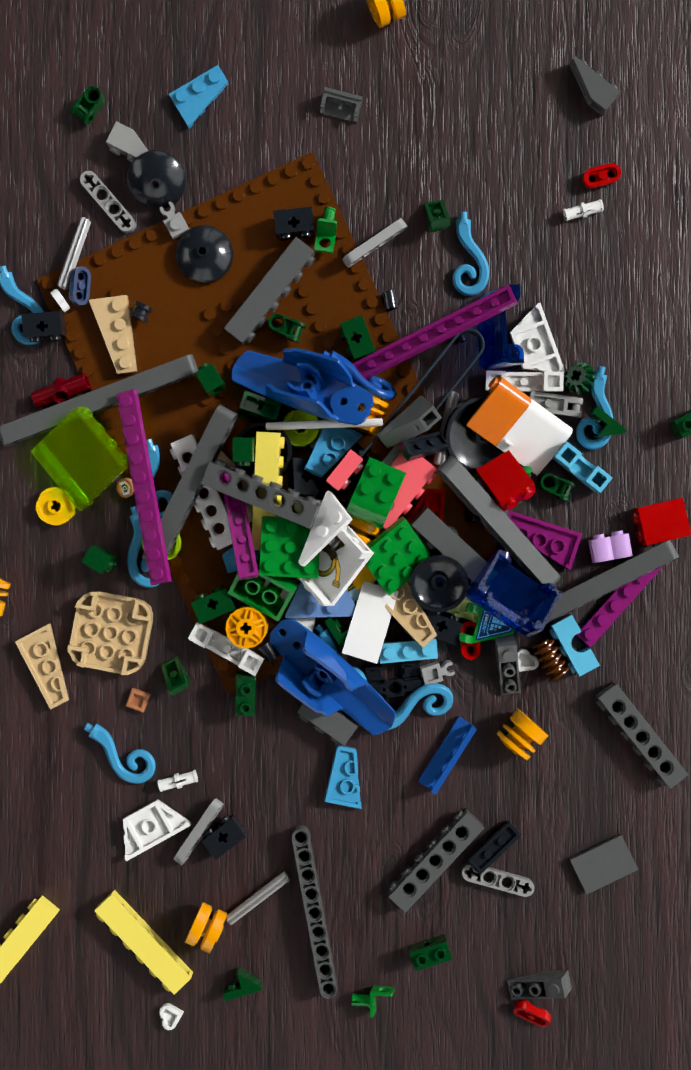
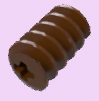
[531,639,569,682]

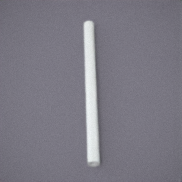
[266,418,383,430]

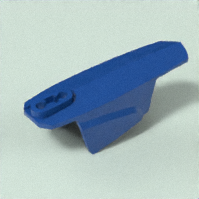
[232,348,374,425]
[270,618,395,735]

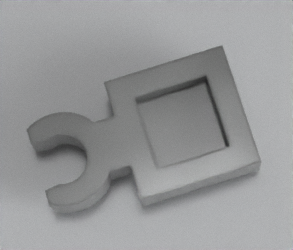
[160,201,189,239]
[419,660,455,685]

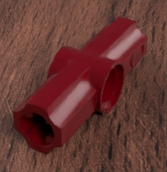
[31,373,91,408]

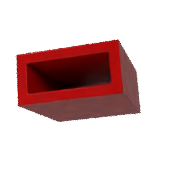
[476,450,536,512]
[632,498,691,546]

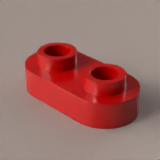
[582,163,621,189]
[460,621,480,660]
[513,1000,551,1027]

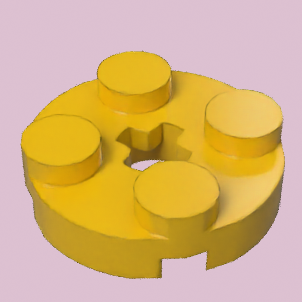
[36,487,76,525]

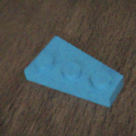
[324,745,362,809]

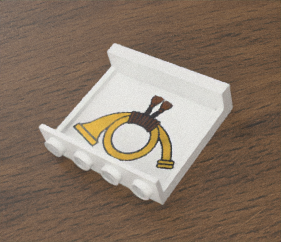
[298,500,374,606]

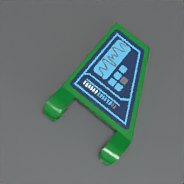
[458,603,518,644]

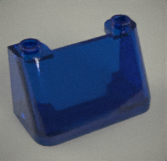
[477,284,524,371]
[465,549,562,636]

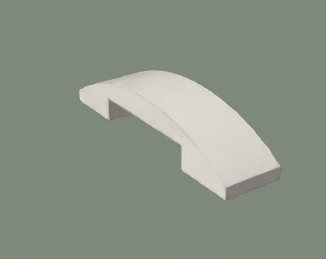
[486,371,564,392]
[188,622,264,676]

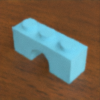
[552,442,613,494]
[549,614,600,677]
[379,638,438,664]

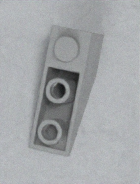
[106,121,148,162]

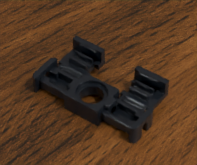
[365,660,424,698]

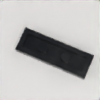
[397,431,450,461]
[467,820,522,875]

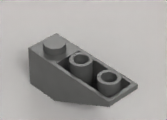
[570,56,620,116]
[377,396,442,448]
[494,634,520,695]
[507,970,572,999]

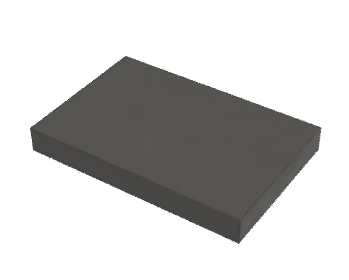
[569,834,638,894]

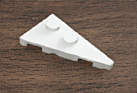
[298,491,353,566]

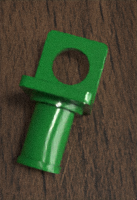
[314,207,337,254]
[352,985,395,1018]

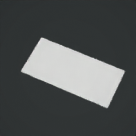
[342,581,399,664]

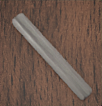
[57,217,91,290]
[433,391,459,465]
[226,871,290,925]

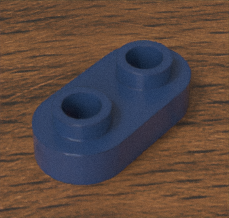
[69,266,91,306]

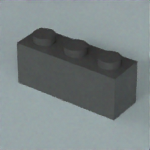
[297,703,358,746]

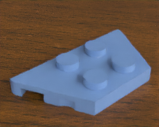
[285,582,356,618]

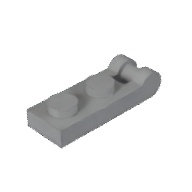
[529,391,583,418]

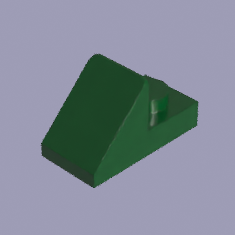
[424,200,451,232]
[588,406,627,437]
[325,617,349,650]
[161,656,191,696]
[223,968,263,1001]

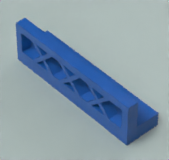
[418,716,477,795]

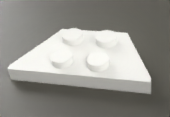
[509,303,565,373]
[123,799,191,861]

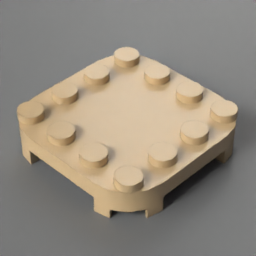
[68,591,153,675]

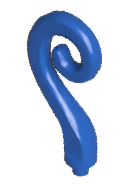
[323,351,397,400]

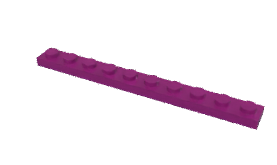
[352,285,518,385]
[116,389,172,585]

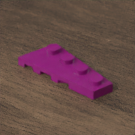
[508,510,582,570]

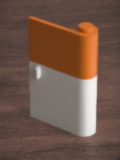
[466,376,573,476]

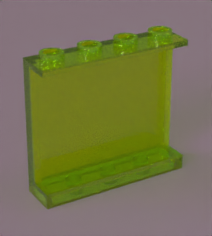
[31,406,130,511]

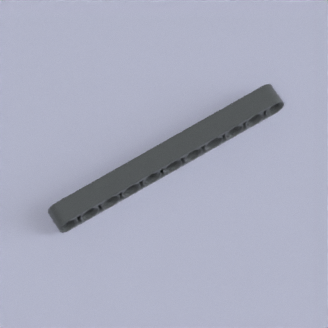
[0,354,199,447]

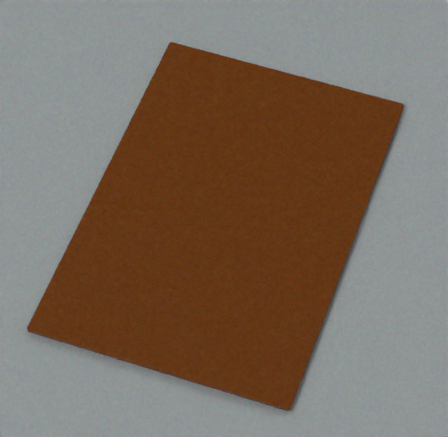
[37,153,504,694]

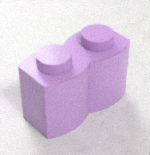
[588,530,633,563]

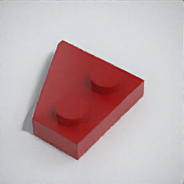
[407,488,445,526]

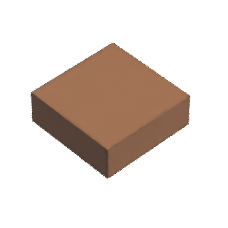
[126,688,151,713]

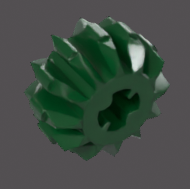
[564,361,597,395]

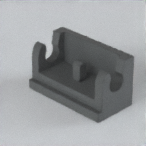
[320,87,362,123]

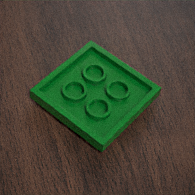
[259,516,320,579]
[365,516,431,596]

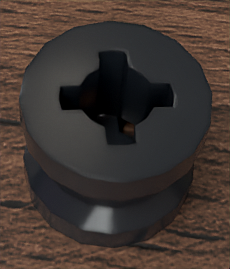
[129,300,153,323]

